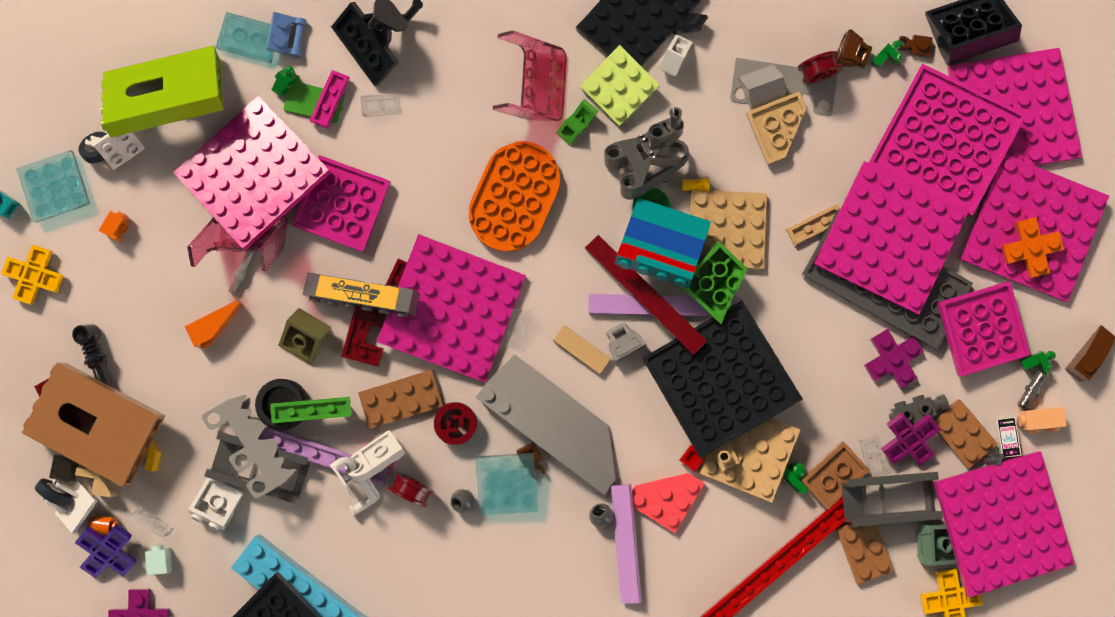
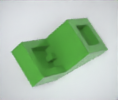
[556,99,599,145]

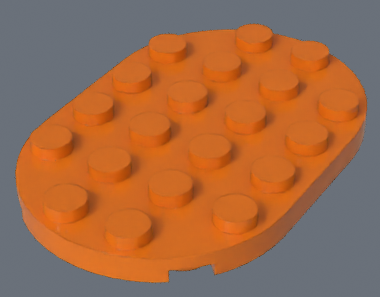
[469,141,560,252]

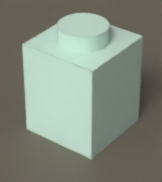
[145,545,172,575]

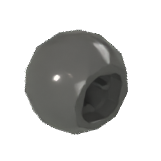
[450,489,475,514]
[589,503,614,528]

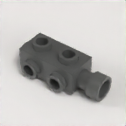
[889,394,949,425]

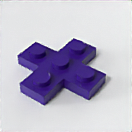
[75,524,137,579]

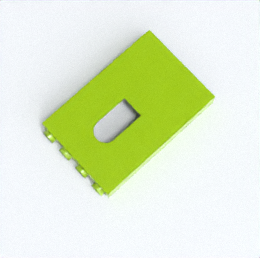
[100,45,224,138]

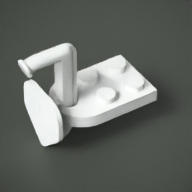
[330,430,406,517]

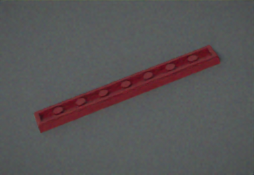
[585,235,707,355]

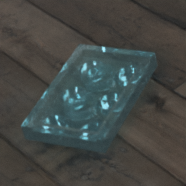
[216,12,275,64]

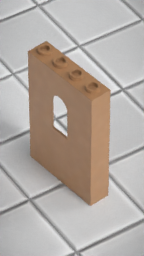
[22,363,166,487]

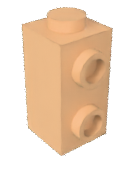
[1017,407,1067,434]

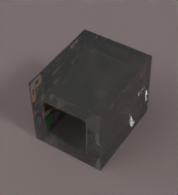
[49,454,79,482]

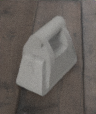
[605,322,646,363]

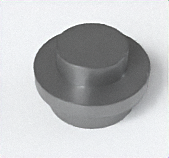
[984,451,1004,466]

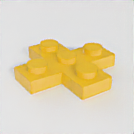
[1,244,64,305]
[920,568,983,617]

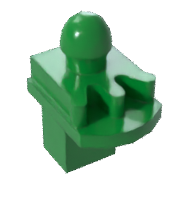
[871,40,902,68]
[271,66,300,97]
[1020,351,1056,375]

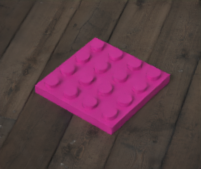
[292,155,391,252]
[937,281,1031,377]

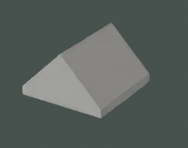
[738,65,787,110]

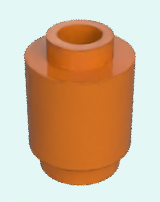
[87,515,119,536]

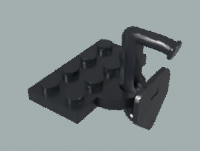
[331,0,423,86]

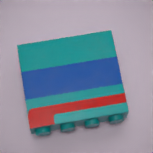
[615,198,711,288]

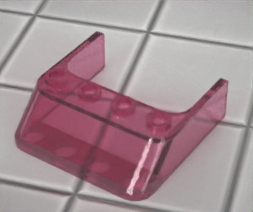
[493,30,567,121]
[187,216,288,271]

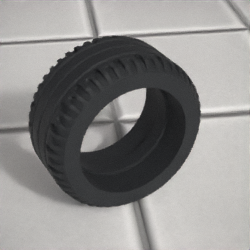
[255,379,308,430]

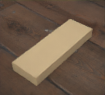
[786,204,839,247]
[553,325,611,374]

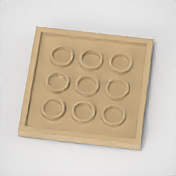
[689,190,767,270]
[699,418,800,503]

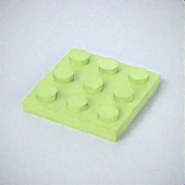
[580,45,660,126]

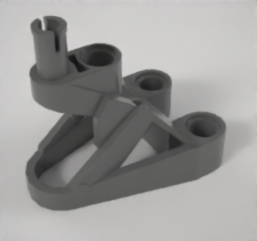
[604,107,689,200]

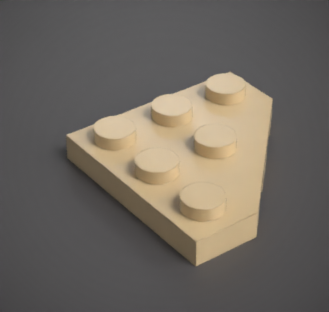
[746,91,807,165]

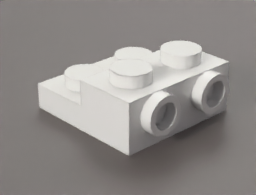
[188,478,244,531]

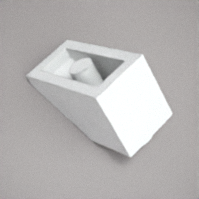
[659,34,693,76]

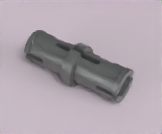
[1017,371,1048,410]

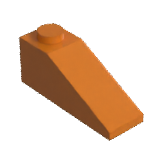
[184,300,243,349]

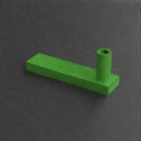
[270,397,352,423]

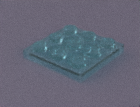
[16,150,90,223]
[475,453,538,515]

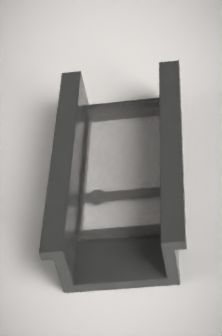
[204,431,310,503]
[841,472,943,527]

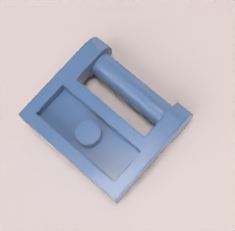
[266,12,307,57]

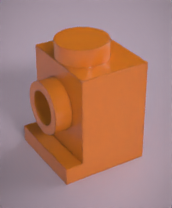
[98,211,129,242]

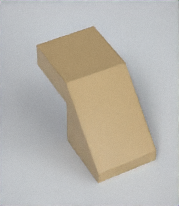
[75,467,117,498]

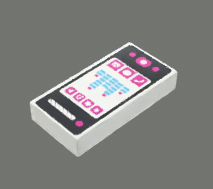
[994,417,1021,458]

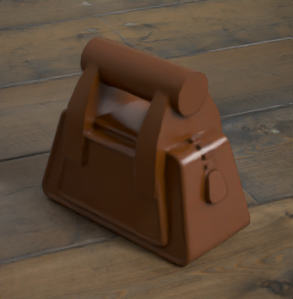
[837,29,872,68]

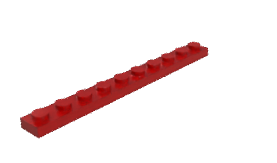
[700,496,845,617]

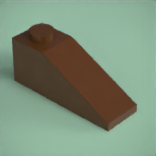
[1065,325,1115,381]

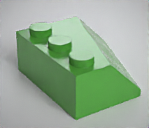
[682,241,748,324]

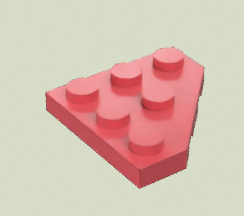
[632,473,705,533]

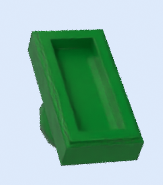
[783,461,809,494]

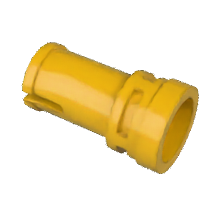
[682,177,709,192]

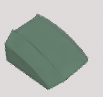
[916,524,957,566]

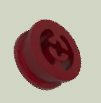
[797,51,843,85]
[434,402,477,445]
[388,473,434,508]

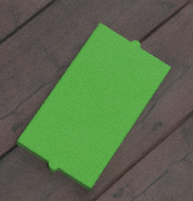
[283,82,345,124]

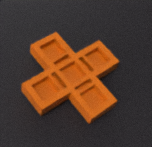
[1001,217,1064,278]

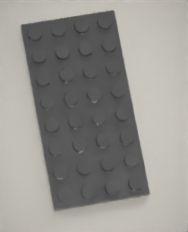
[801,208,973,350]

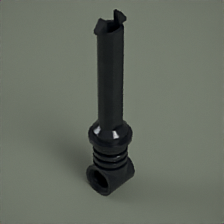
[72,324,114,388]

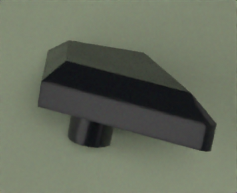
[673,13,708,34]

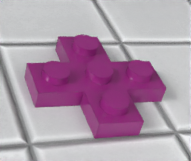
[864,329,924,388]
[881,412,941,466]
[108,589,169,617]

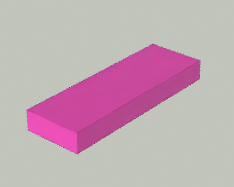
[310,70,350,129]

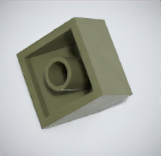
[278,308,331,365]

